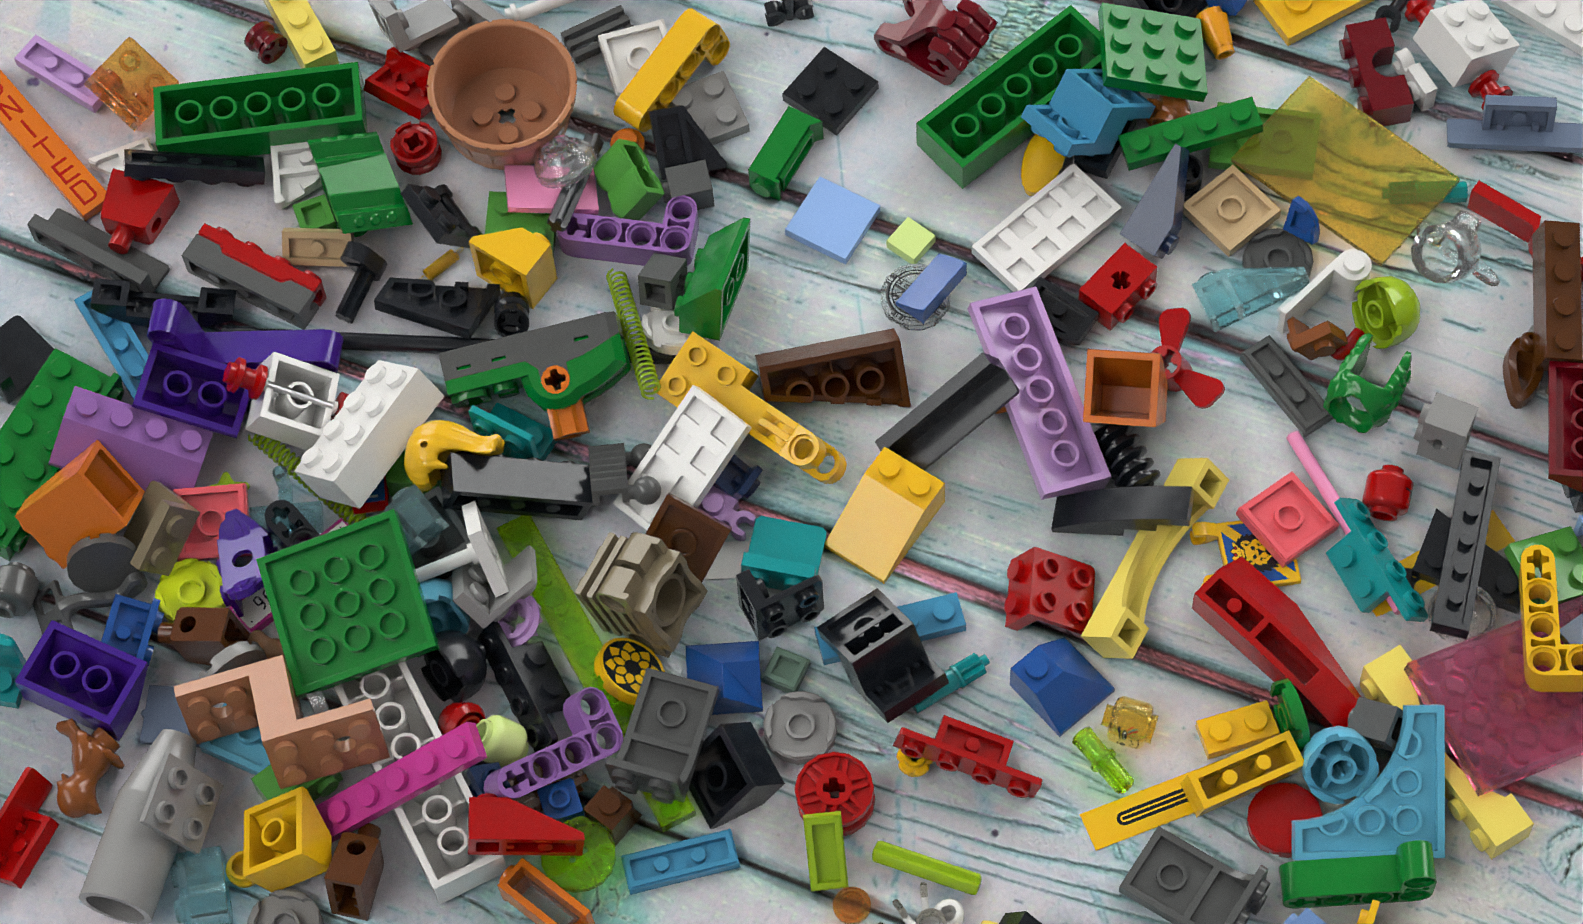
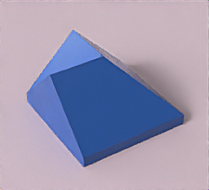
[686,641,763,715]

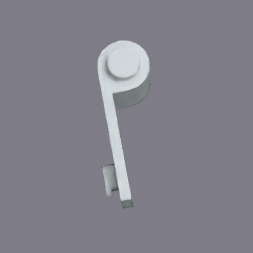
[1277,249,1372,334]

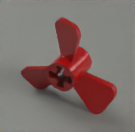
[1151,308,1225,409]

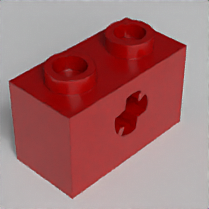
[1078,243,1158,331]

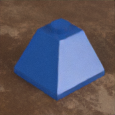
[1010,637,1115,737]

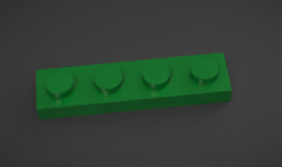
[1118,97,1263,171]

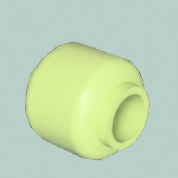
[476,715,529,768]

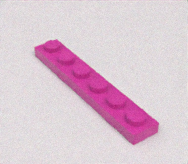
[316,722,487,843]

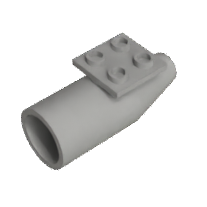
[79,729,224,924]

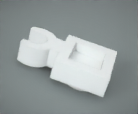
[1392,48,1438,112]

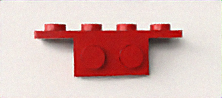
[893,715,1043,798]
[0,767,60,889]

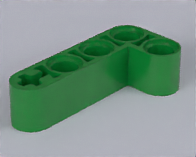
[1279,840,1437,909]

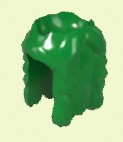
[1323,333,1412,433]

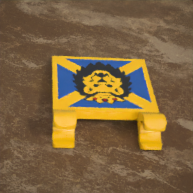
[1189,520,1301,587]

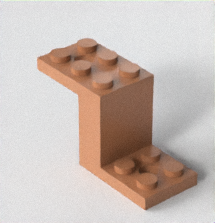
[173,655,390,789]

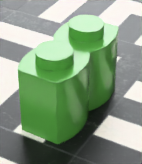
[593,139,664,220]

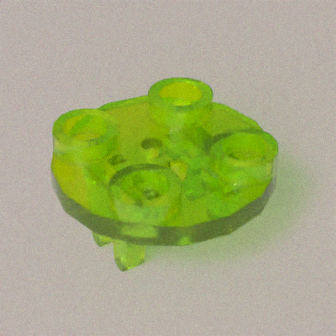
[541,816,616,893]

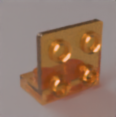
[84,37,179,131]

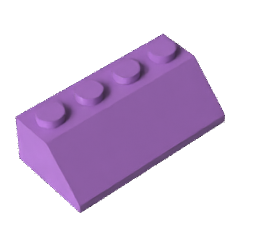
[48,386,213,491]

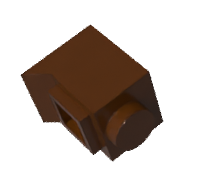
[583,785,642,846]

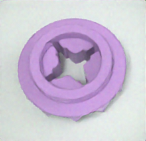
[498,595,544,647]

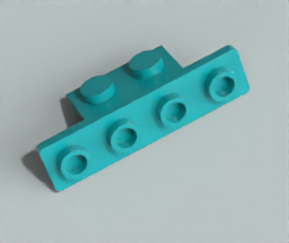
[1326,497,1429,622]

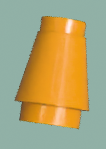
[1195,6,1235,60]

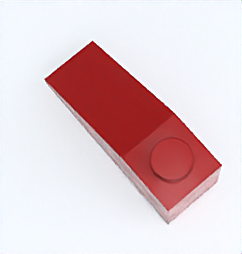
[468,793,585,856]

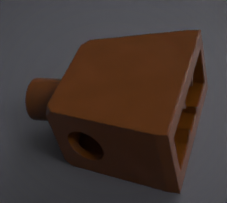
[157,607,250,666]
[324,823,384,921]

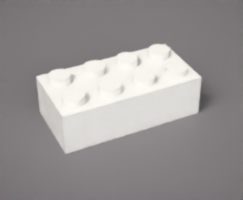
[294,360,444,508]

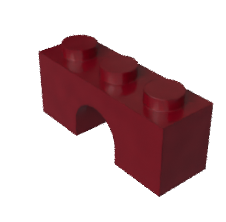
[1339,17,1414,129]

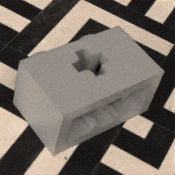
[1414,392,1478,469]

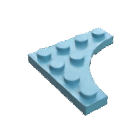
[1291,704,1445,860]

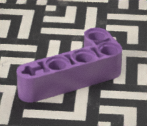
[557,195,699,266]
[484,687,624,800]

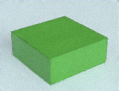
[292,194,337,229]

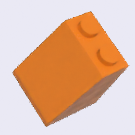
[1083,349,1168,427]
[14,440,145,569]

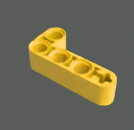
[613,8,730,133]
[1519,545,1583,692]

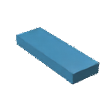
[621,829,740,895]

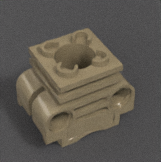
[574,532,708,658]

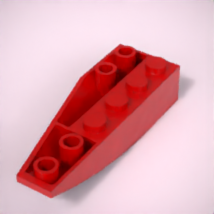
[1192,556,1361,728]

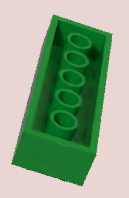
[916,5,1102,189]
[153,62,368,156]

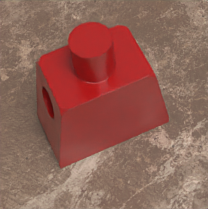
[101,168,180,254]

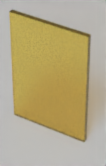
[1231,76,1460,267]

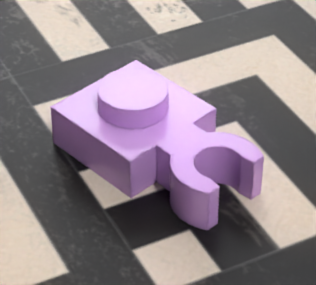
[698,486,756,541]

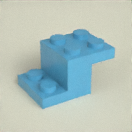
[1021,69,1156,157]

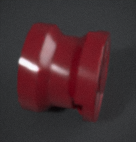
[244,21,288,64]

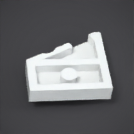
[270,142,322,210]

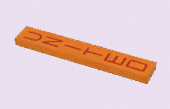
[0,70,106,222]

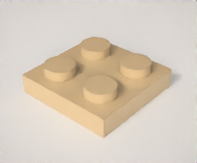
[1183,165,1281,257]

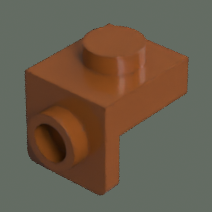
[1287,317,1348,360]

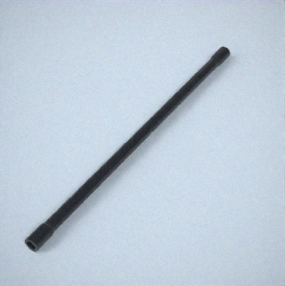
[222,325,676,364]

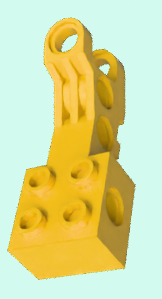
[653,331,847,484]

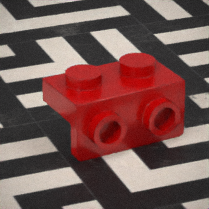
[364,47,432,120]

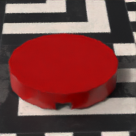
[1246,782,1323,858]

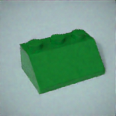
[674,217,751,341]

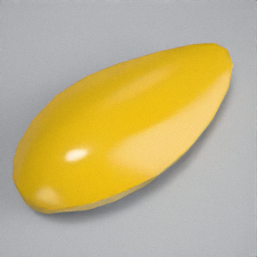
[1021,134,1065,196]

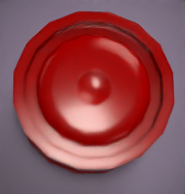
[390,121,442,175]

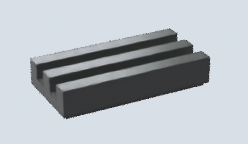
[560,5,634,64]

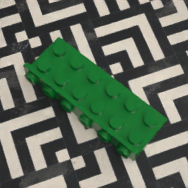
[0,348,124,561]

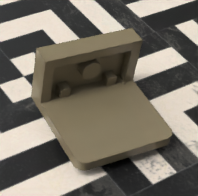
[123,481,200,576]

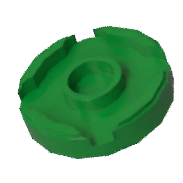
[1270,678,1310,752]

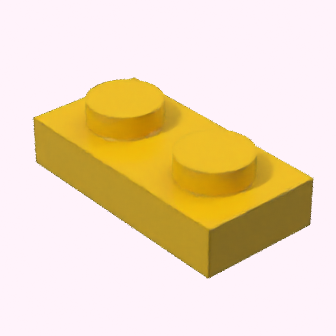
[1195,700,1280,759]

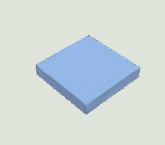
[785,177,880,265]

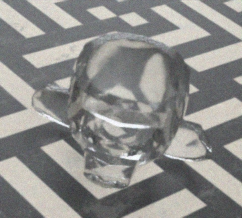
[1411,210,1500,287]

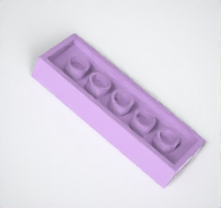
[968,287,1111,500]

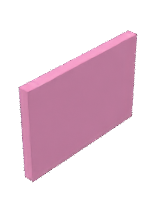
[504,165,599,215]

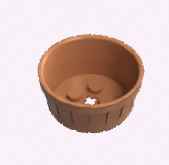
[427,19,577,170]

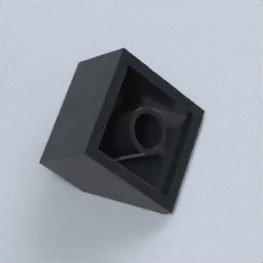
[689,722,785,829]

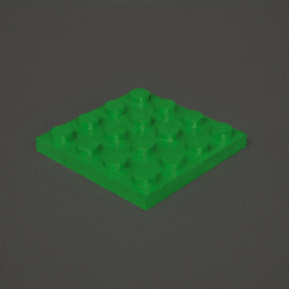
[256,509,440,699]

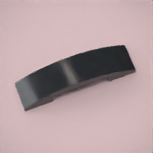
[90,278,236,328]

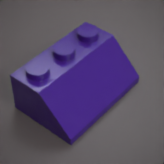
[132,342,250,439]
[14,620,149,741]

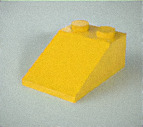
[824,447,945,584]

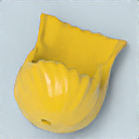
[404,420,505,491]

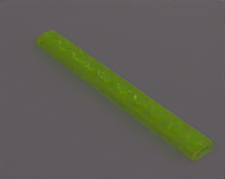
[496,515,696,832]

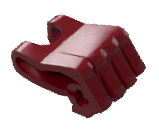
[874,0,998,85]

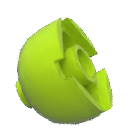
[1352,276,1421,349]

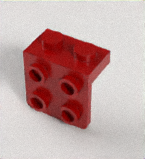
[1004,546,1095,634]

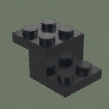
[816,588,949,723]

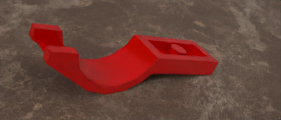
[1467,180,1583,282]

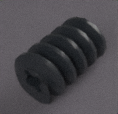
[1094,424,1161,488]

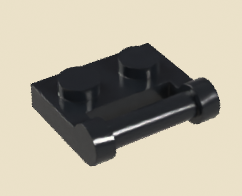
[400,184,483,248]

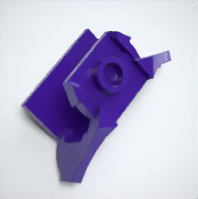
[216,509,279,618]

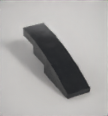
[1051,486,1195,536]

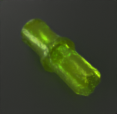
[1072,726,1134,794]

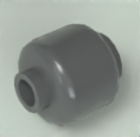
[0,562,40,618]

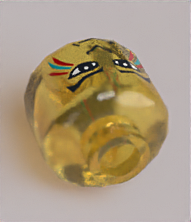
[1101,696,1159,749]

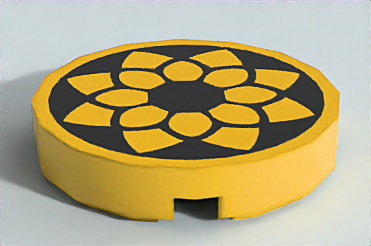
[594,638,665,705]

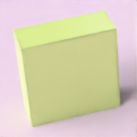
[886,217,936,266]

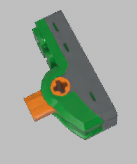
[438,311,632,441]

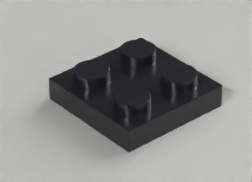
[782,47,879,135]

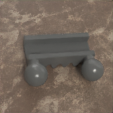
[588,443,661,506]

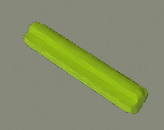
[872,841,982,895]

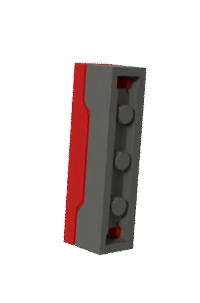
[181,223,327,330]

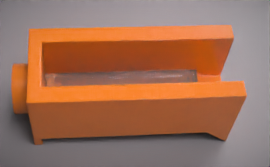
[497,857,595,924]

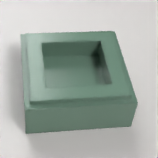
[761,646,811,693]

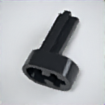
[335,241,388,324]

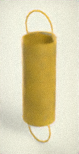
[420,247,464,280]

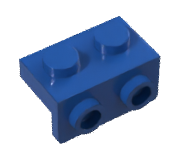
[101,594,164,665]

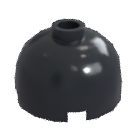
[418,630,487,703]

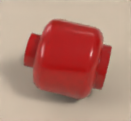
[1362,465,1414,521]

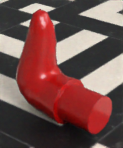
[1330,328,1365,361]

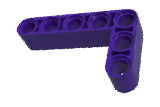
[147,299,344,373]

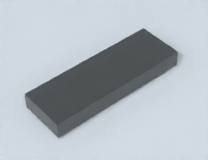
[1240,335,1334,437]

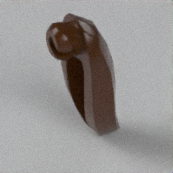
[1502,332,1544,409]

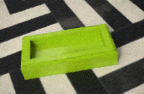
[803,811,849,892]

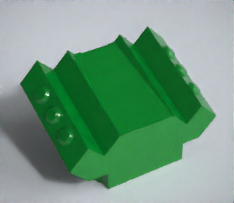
[307,131,413,237]

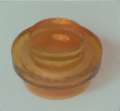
[833,887,871,924]

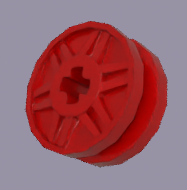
[795,752,876,836]

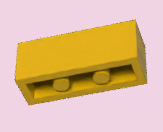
[1180,730,1304,818]

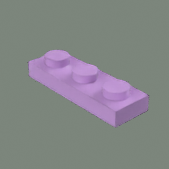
[14,34,116,113]

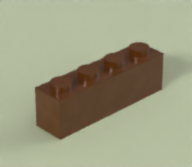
[1532,220,1583,371]
[755,328,911,407]

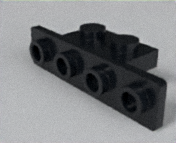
[477,621,571,752]

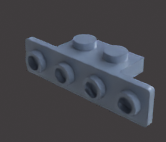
[1446,95,1583,153]

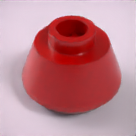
[438,702,486,735]

